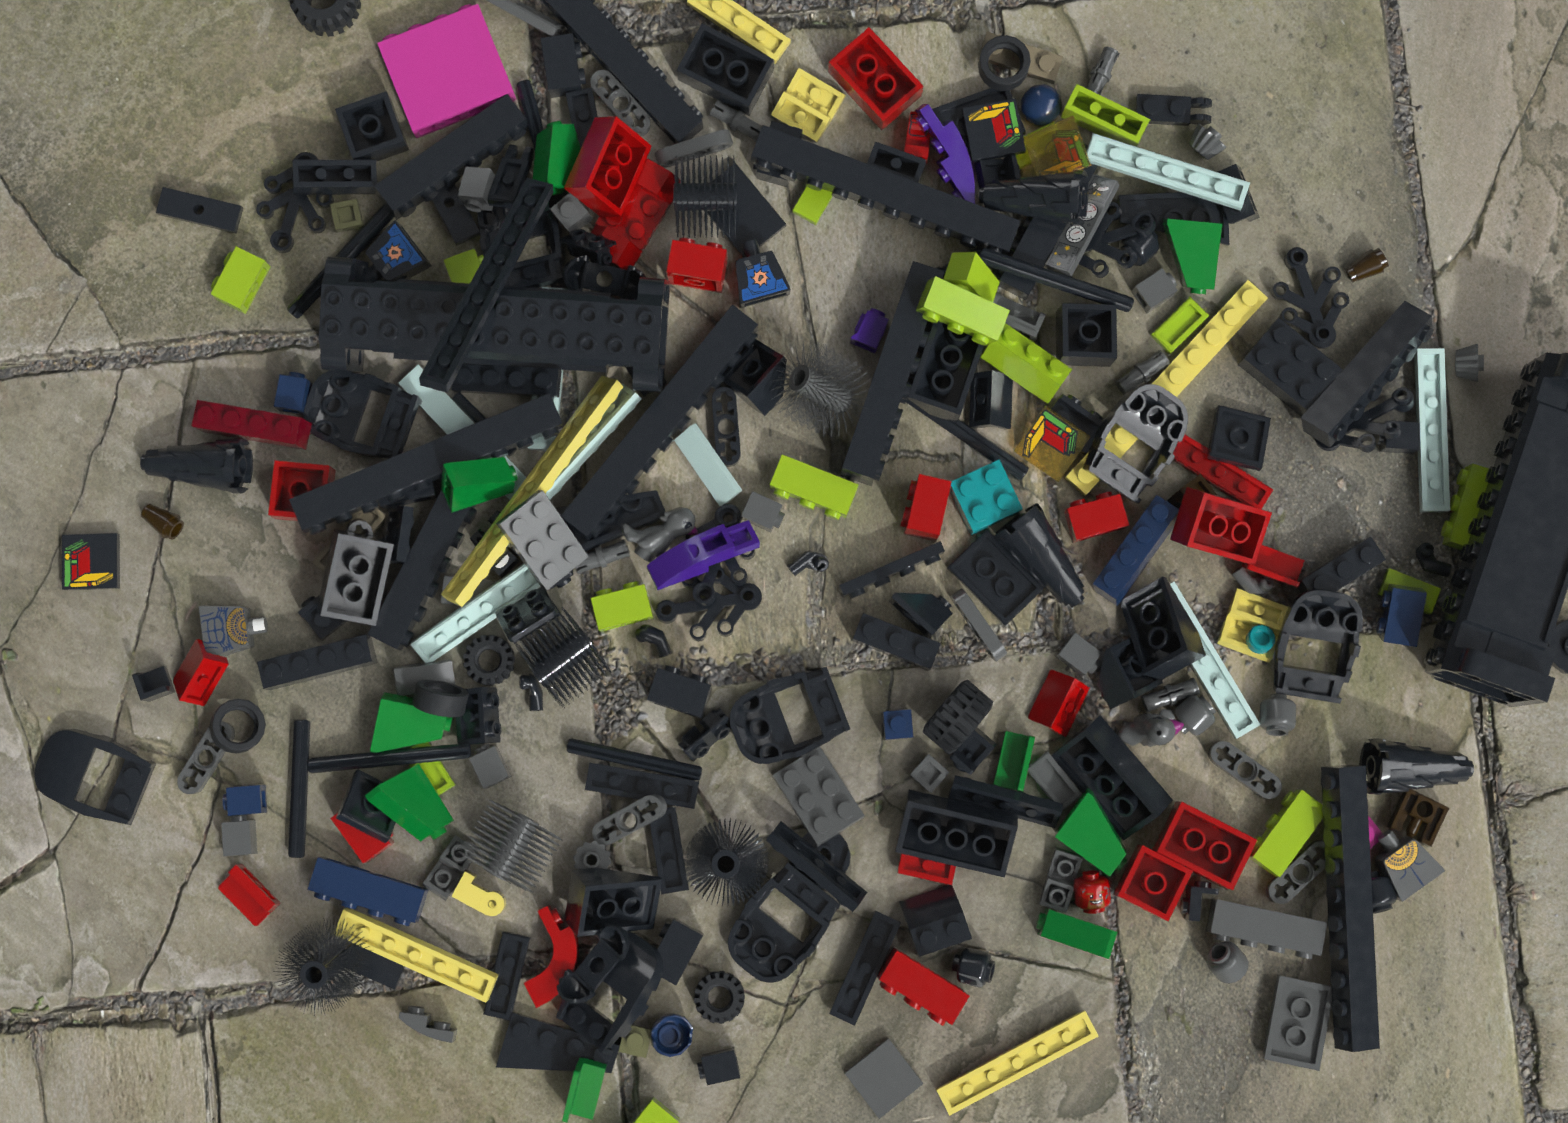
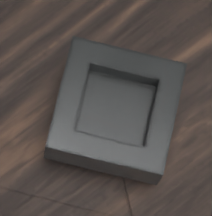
[910,754,949,793]

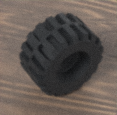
[289,0,361,37]
[923,679,994,754]

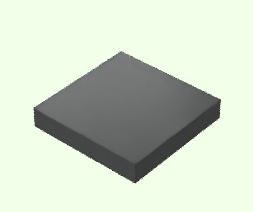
[844,1038,923,1119]

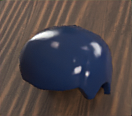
[1021,84,1062,126]
[650,1013,693,1057]

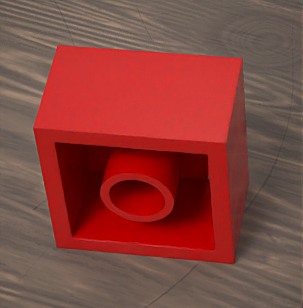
[666,238,728,293]
[268,460,336,521]
[900,474,952,542]
[1113,844,1193,922]

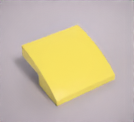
[771,68,846,142]
[1217,588,1288,663]

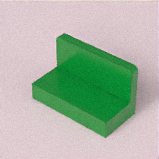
[993,731,1035,791]
[562,1057,607,1123]

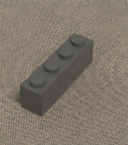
[1206,898,1327,959]

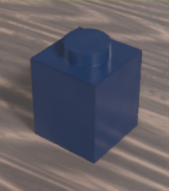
[274,372,312,415]
[882,709,913,740]
[222,785,267,816]

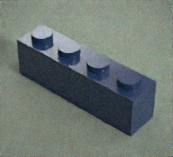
[1093,495,1179,606]
[307,857,429,926]

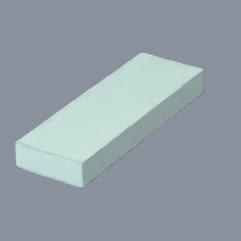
[674,423,742,506]

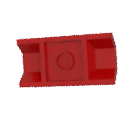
[591,158,680,269]

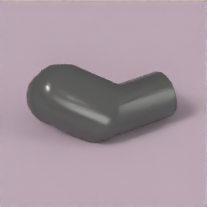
[1232,566,1274,595]

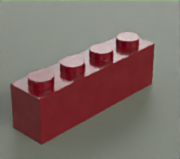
[191,400,312,450]

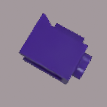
[850,308,889,354]

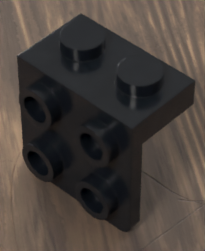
[496,587,560,643]

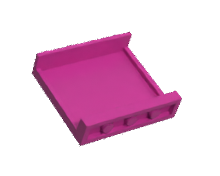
[377,4,517,139]

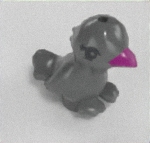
[621,507,698,562]
[1117,709,1184,747]

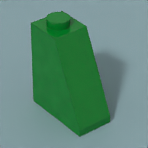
[532,121,581,196]
[1163,219,1222,295]
[441,457,518,513]
[370,692,453,753]
[365,764,454,842]
[1055,788,1127,876]
[1035,908,1118,959]

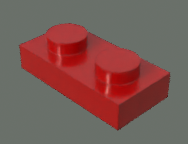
[897,854,956,885]

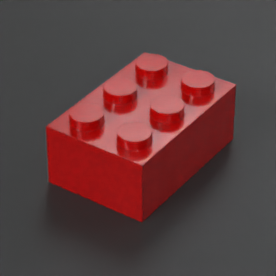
[828,27,924,131]
[564,116,652,217]
[1170,487,1272,565]
[1152,801,1257,890]
[877,947,970,1026]

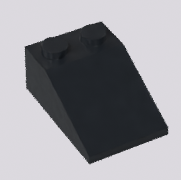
[1120,576,1206,680]
[564,868,662,937]

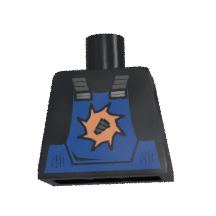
[365,220,432,283]
[735,239,791,308]

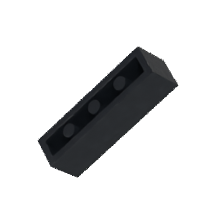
[257,634,378,690]

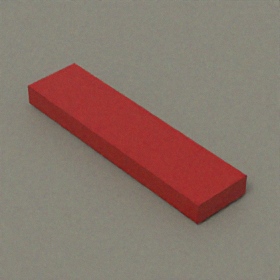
[1173,434,1273,509]

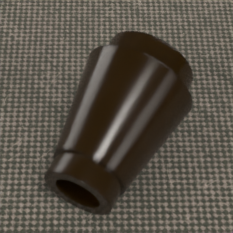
[1345,248,1389,283]
[141,504,184,540]

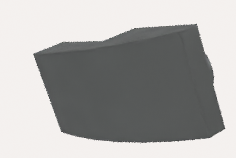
[393,659,455,696]
[423,835,478,901]
[1039,847,1083,913]
[399,1006,457,1043]

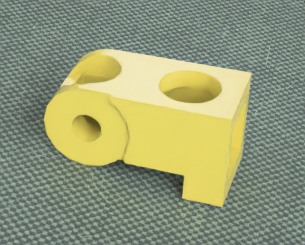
[451,870,506,916]

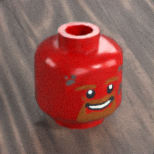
[1074,870,1111,914]

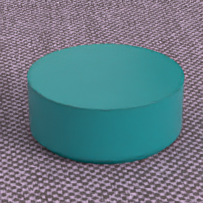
[1246,625,1275,654]

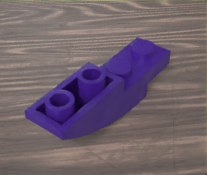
[915,104,975,204]
[647,520,760,590]

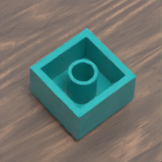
[950,459,1023,536]

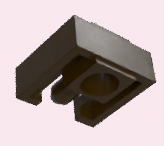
[1387,789,1449,847]

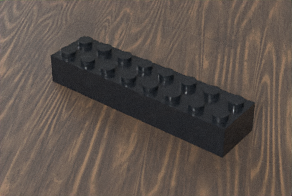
[841,261,944,486]

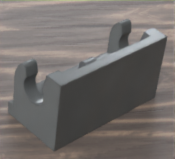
[993,292,1046,342]

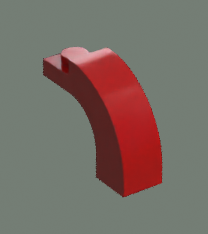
[524,905,579,1008]

